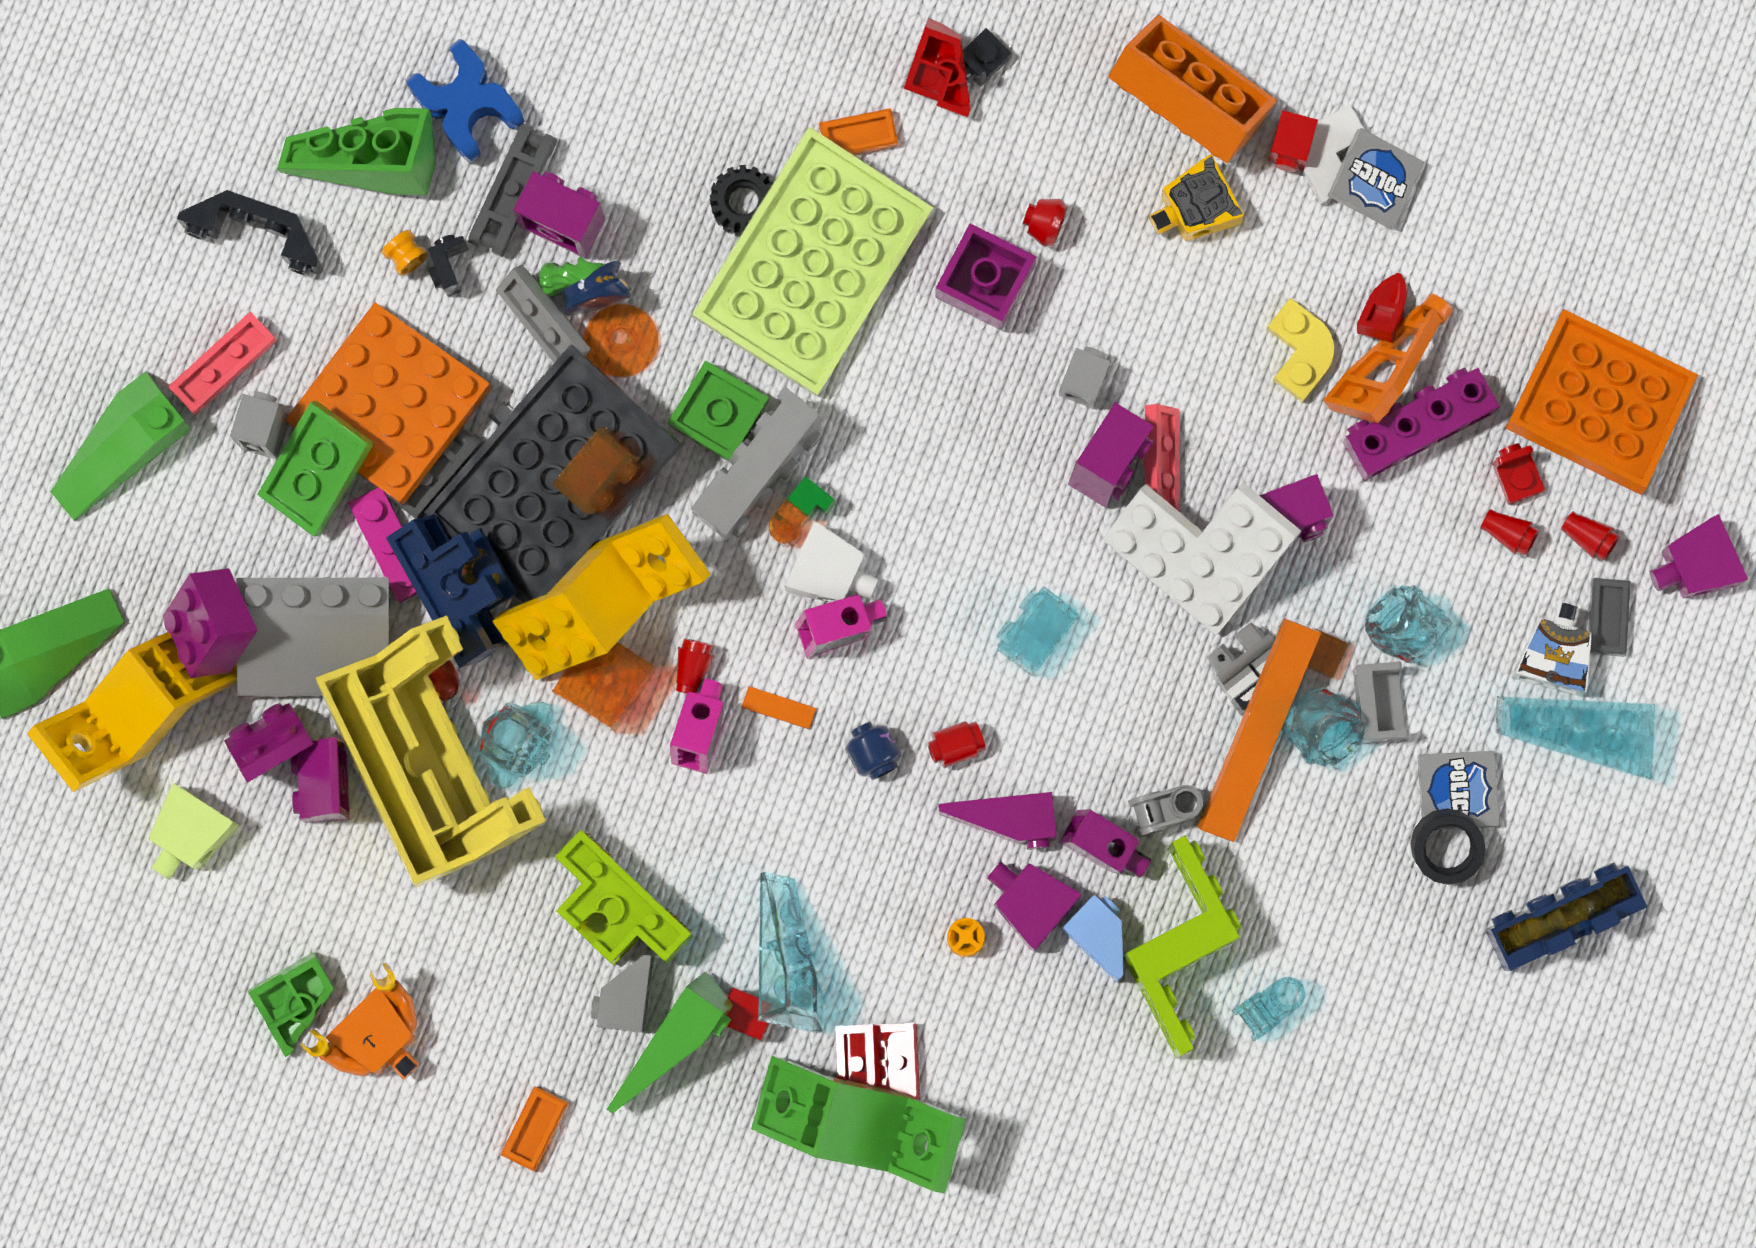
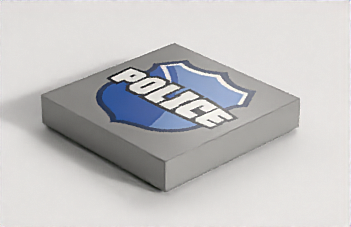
[1327,128,1424,229]
[1417,751,1500,830]

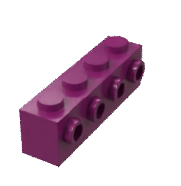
[1343,367,1500,481]

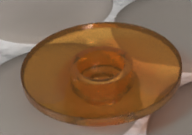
[584,304,658,378]

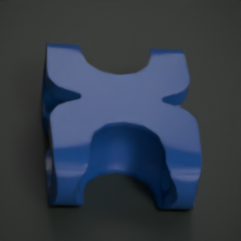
[406,39,525,163]

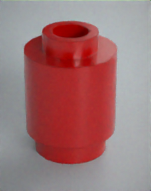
[927,721,986,768]

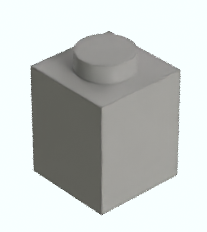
[1059,347,1111,409]

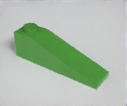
[277,108,436,195]
[606,972,733,1114]

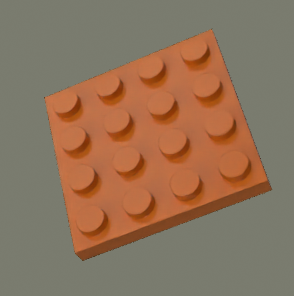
[286,302,493,505]
[1505,309,1698,495]

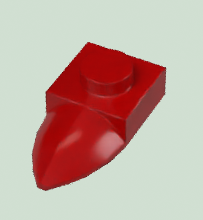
[1357,273,1407,342]

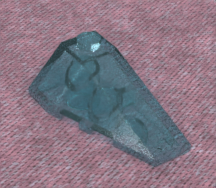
[758,872,824,1033]

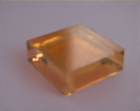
[1307,628,1348,679]

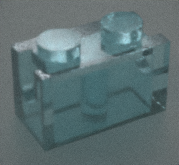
[996,586,1079,677]

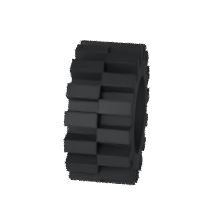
[710,165,773,236]

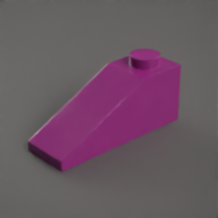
[938,792,1057,850]

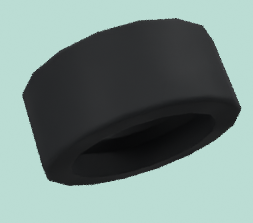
[1410,808,1486,885]

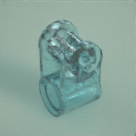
[1232,977,1305,1042]

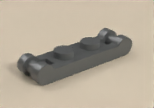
[468,124,557,257]

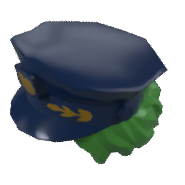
[539,257,632,316]

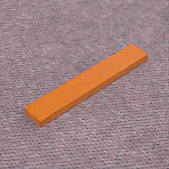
[1197,618,1321,842]

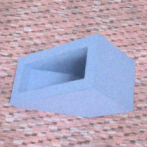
[1062,895,1123,982]

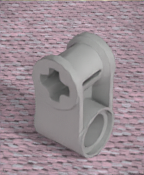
[1128,785,1203,837]

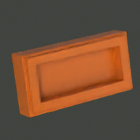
[819,108,898,155]
[500,1086,569,1172]

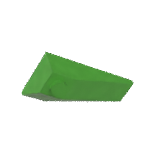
[50,371,192,521]
[0,588,125,719]

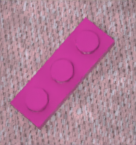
[348,488,417,603]

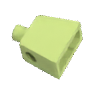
[148,783,239,880]

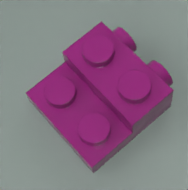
[224,703,313,783]

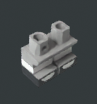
[1207,622,1275,715]

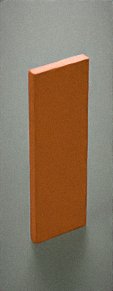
[742,686,816,729]

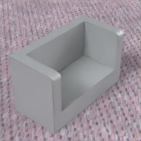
[1353,661,1409,744]

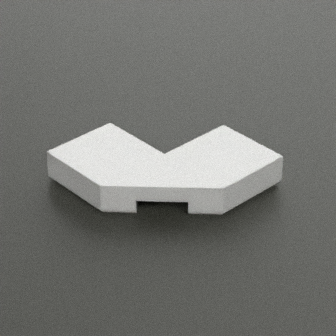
[1303,104,1365,205]

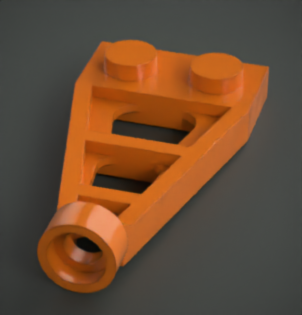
[1323,294,1453,424]

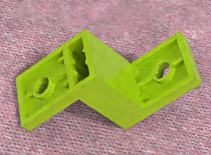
[1123,835,1242,1059]

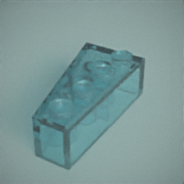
[1495,696,1656,780]

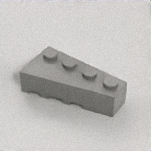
[691,386,822,542]

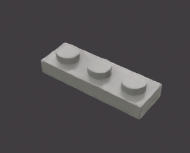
[496,264,591,363]

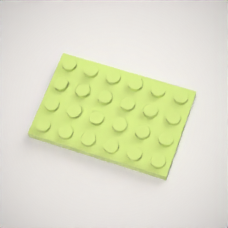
[691,127,933,396]

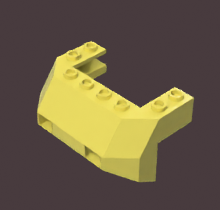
[316,616,546,888]

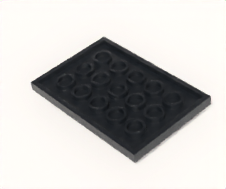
[424,344,683,603]

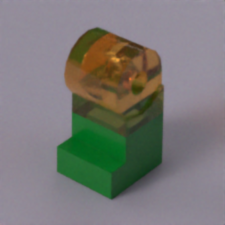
[769,476,836,547]

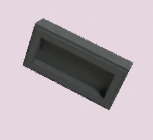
[1588,578,1631,657]

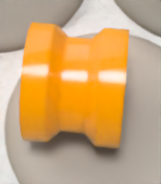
[381,230,429,276]
[947,918,985,957]

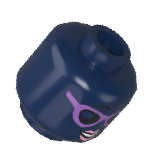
[845,721,901,780]

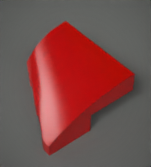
[903,18,971,117]

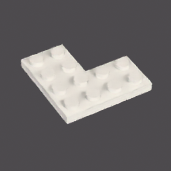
[1102,482,1301,636]

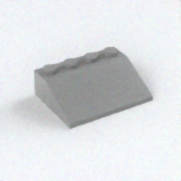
[236,577,389,697]

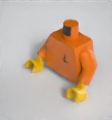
[301,963,420,1080]

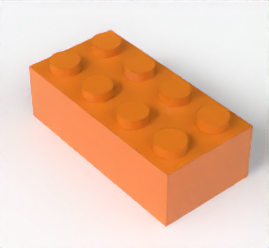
[1108,14,1278,164]

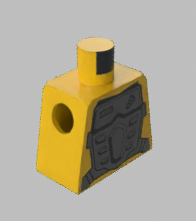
[1149,154,1244,241]

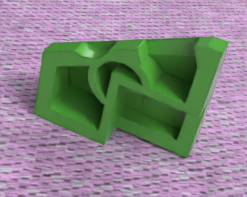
[247,952,334,1057]

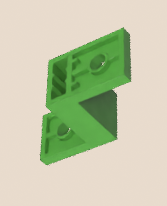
[751,1056,966,1194]

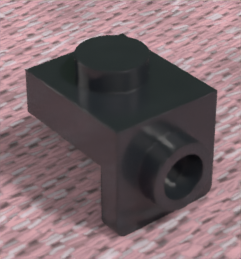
[428,235,469,297]

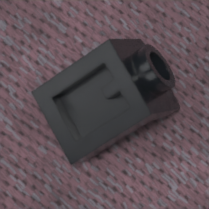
[963,28,1012,87]

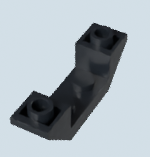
[177,190,323,276]

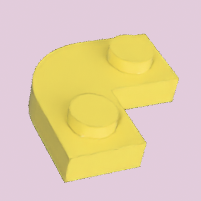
[1267,298,1334,403]

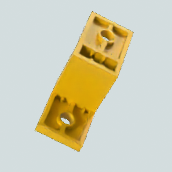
[492,514,711,680]
[27,632,237,792]

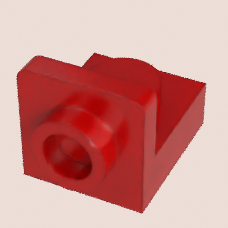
[1492,443,1545,505]

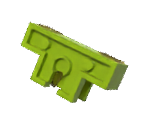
[555,830,693,966]

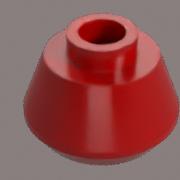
[1023,199,1067,247]

